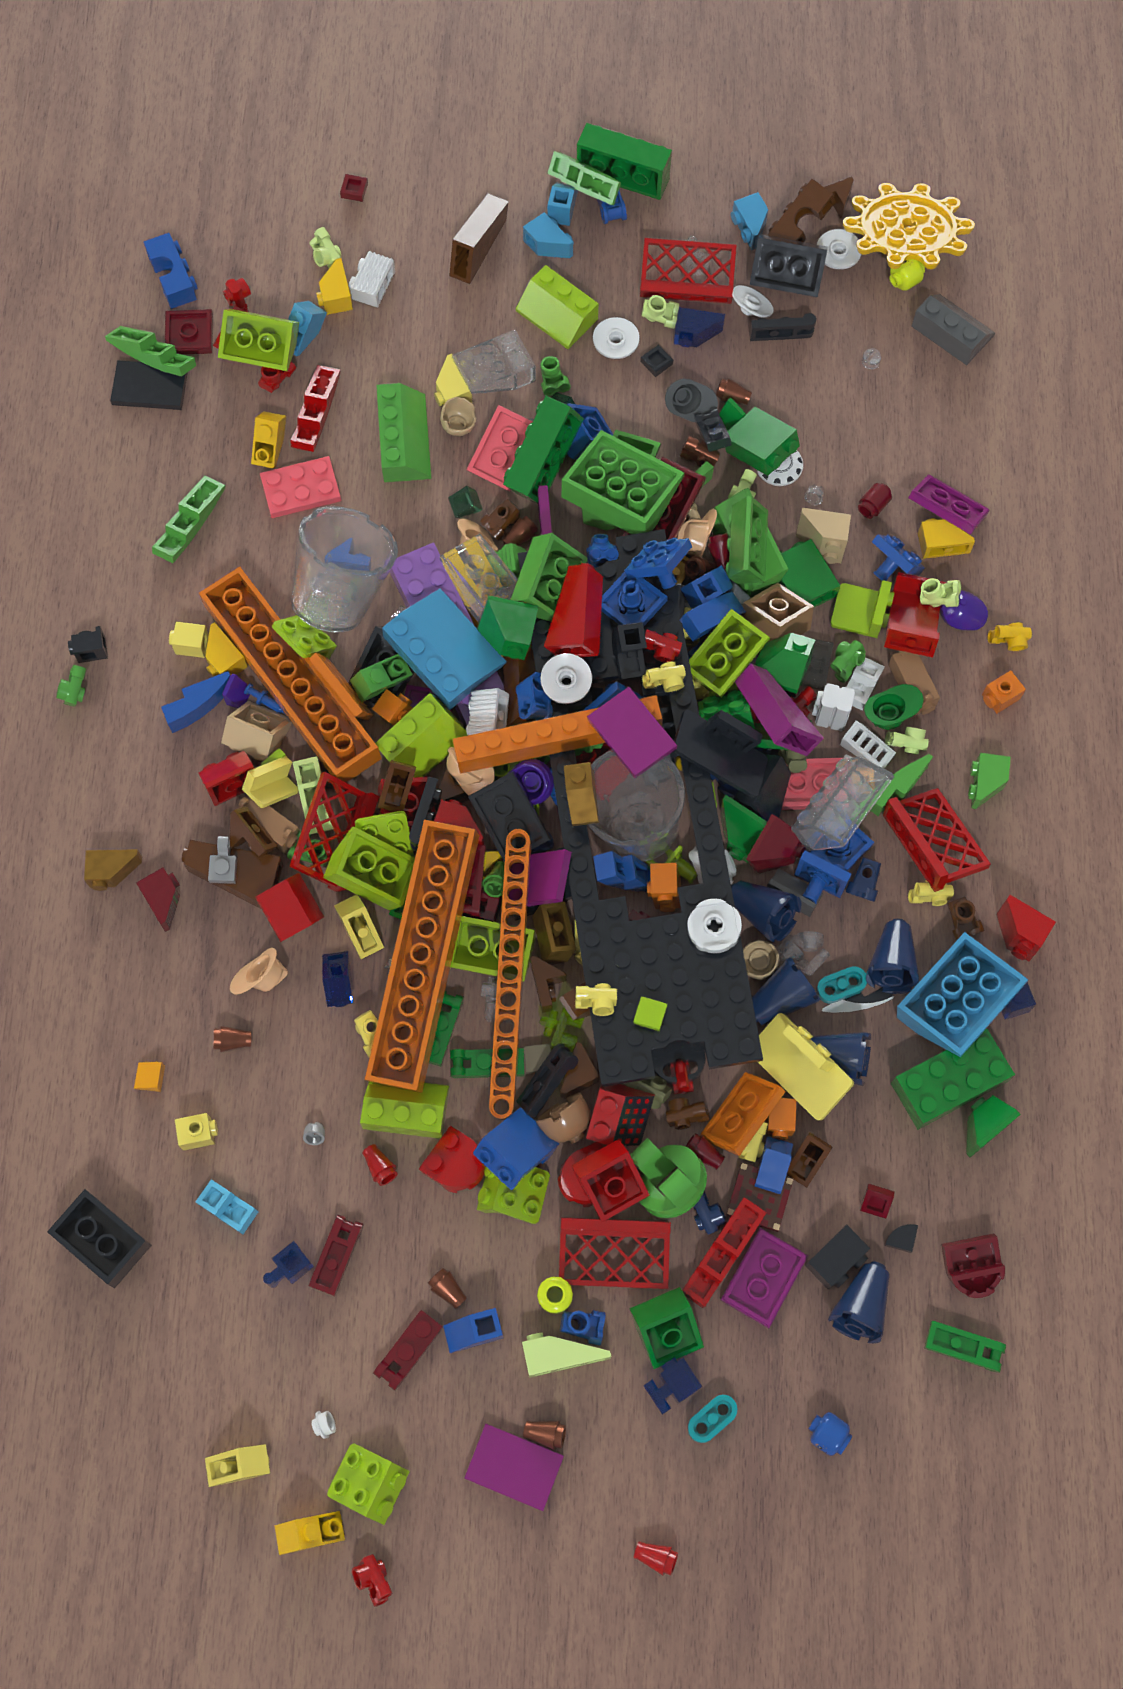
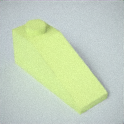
[522,1333,611,1378]

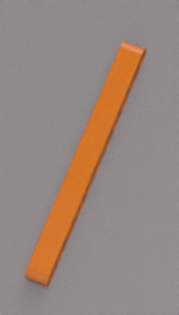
[489,829,531,1120]

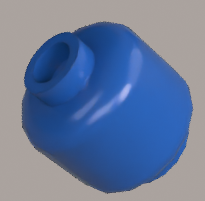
[808,1412,852,1456]

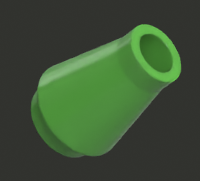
[483,861,505,897]

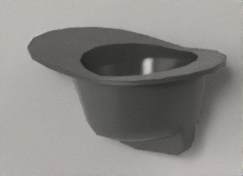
[665,378,718,422]

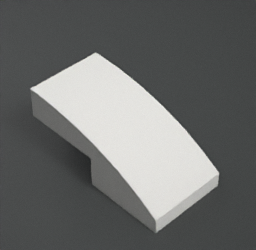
[846,657,885,710]

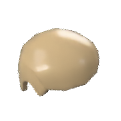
[440,397,476,436]
[743,940,780,980]

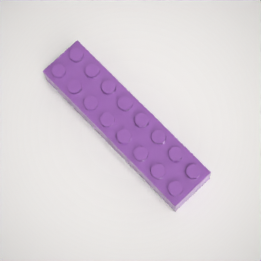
[389,542,504,729]

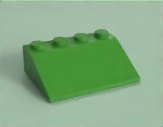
[561,430,684,534]

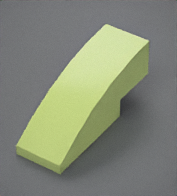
[292,756,333,835]

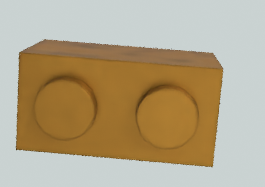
[532,902,576,964]

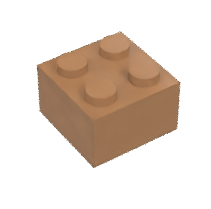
[742,583,814,642]

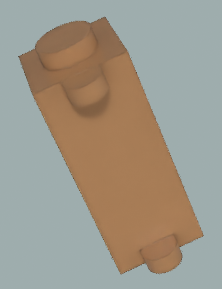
[889,651,940,715]
[237,796,300,855]

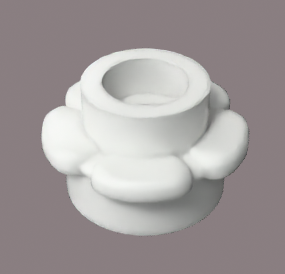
[312,1411,336,1439]

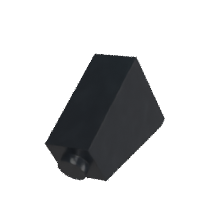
[733,754,791,822]

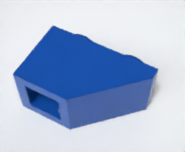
[680,565,733,609]
[443,1308,504,1354]

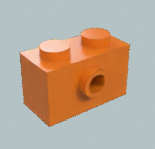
[647,863,681,912]

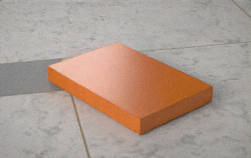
[309,653,374,721]
[700,1072,786,1156]

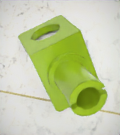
[643,841,698,884]

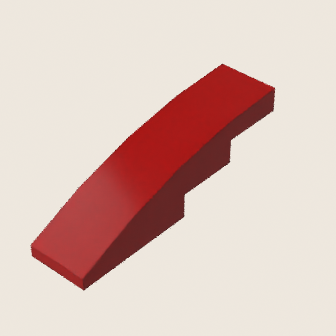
[290,365,340,452]
[682,1197,767,1308]

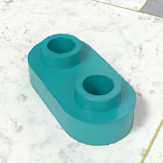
[816,966,867,1004]
[687,1395,738,1443]

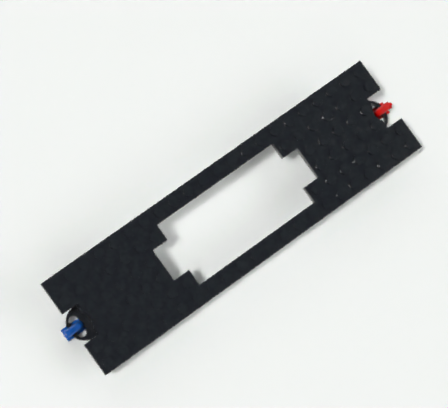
[518,529,763,1095]

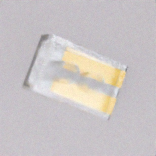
[440,534,518,623]

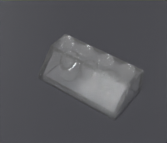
[791,757,895,851]

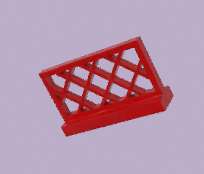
[640,238,737,304]
[289,772,379,892]
[883,788,991,892]
[559,1217,671,1289]

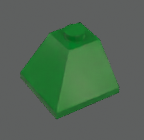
[477,595,538,660]
[754,633,815,694]
[720,795,767,863]
[966,1095,1021,1158]

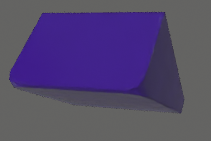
[222,674,250,709]

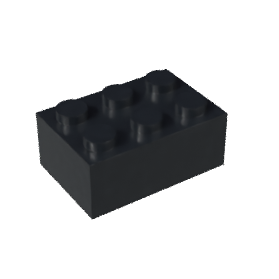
[749,234,828,297]
[47,1189,152,1289]

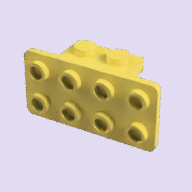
[758,1013,854,1121]

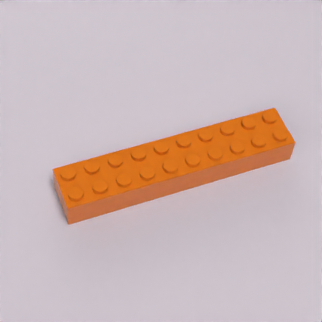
[199,567,382,783]
[365,820,480,1093]

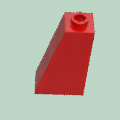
[544,563,603,657]

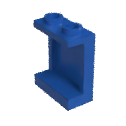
[473,1107,559,1190]

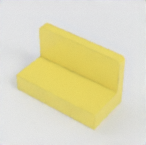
[242,756,299,808]

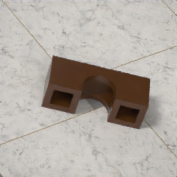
[768,179,836,242]

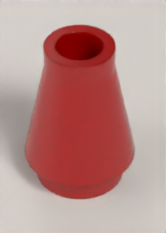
[362,1144,398,1186]
[634,1541,678,1576]

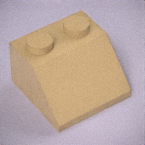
[796,508,851,564]
[221,701,292,761]

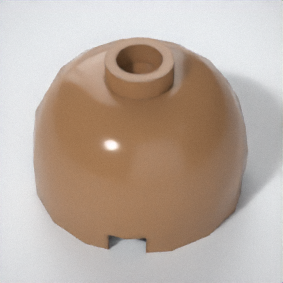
[536,1093,591,1144]

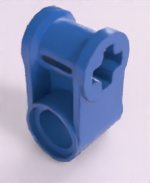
[597,190,627,224]
[516,672,553,721]

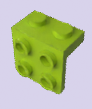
[830,580,894,638]
[272,613,337,659]
[355,811,414,857]
[477,1167,550,1224]
[327,1444,410,1525]

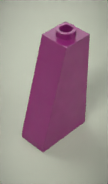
[735,664,824,756]

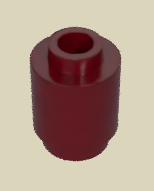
[858,483,892,519]

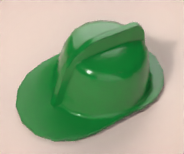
[864,684,924,730]

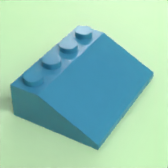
[382,589,507,711]
[897,932,1028,1057]

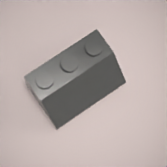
[911,294,995,365]

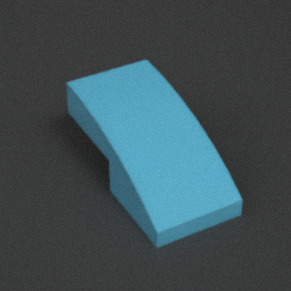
[196,1180,259,1234]

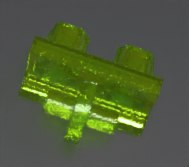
[539,1007,585,1052]

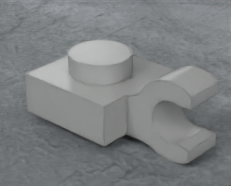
[208,836,237,884]

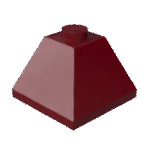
[746,814,807,874]

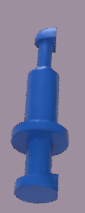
[244,683,286,715]

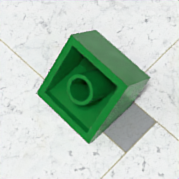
[629,1287,704,1369]

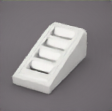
[840,721,896,773]

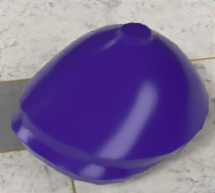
[940,590,988,630]
[507,759,554,805]

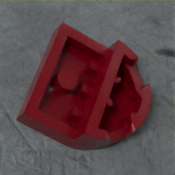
[941,1233,1005,1298]

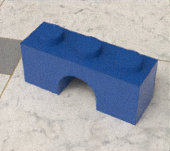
[143,233,198,309]

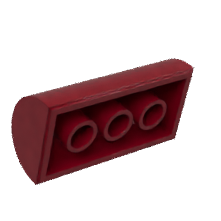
[623,457,706,540]

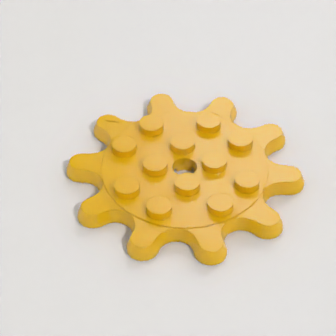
[843,183,975,269]

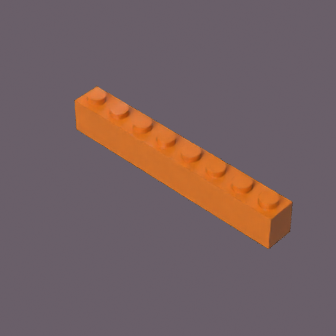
[453,695,662,774]

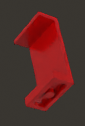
[884,572,946,658]

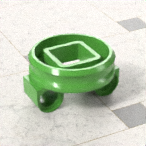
[630,1138,707,1218]

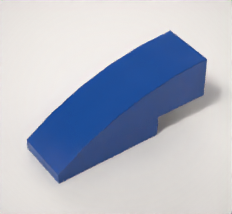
[680,592,746,641]
[161,671,230,733]
[593,851,651,892]

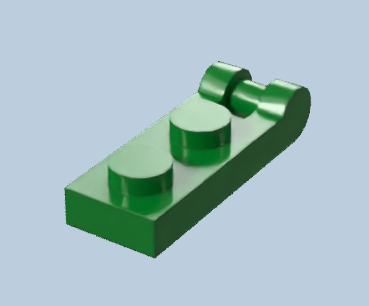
[429,991,464,1067]
[450,1048,525,1078]
[924,1321,1007,1373]

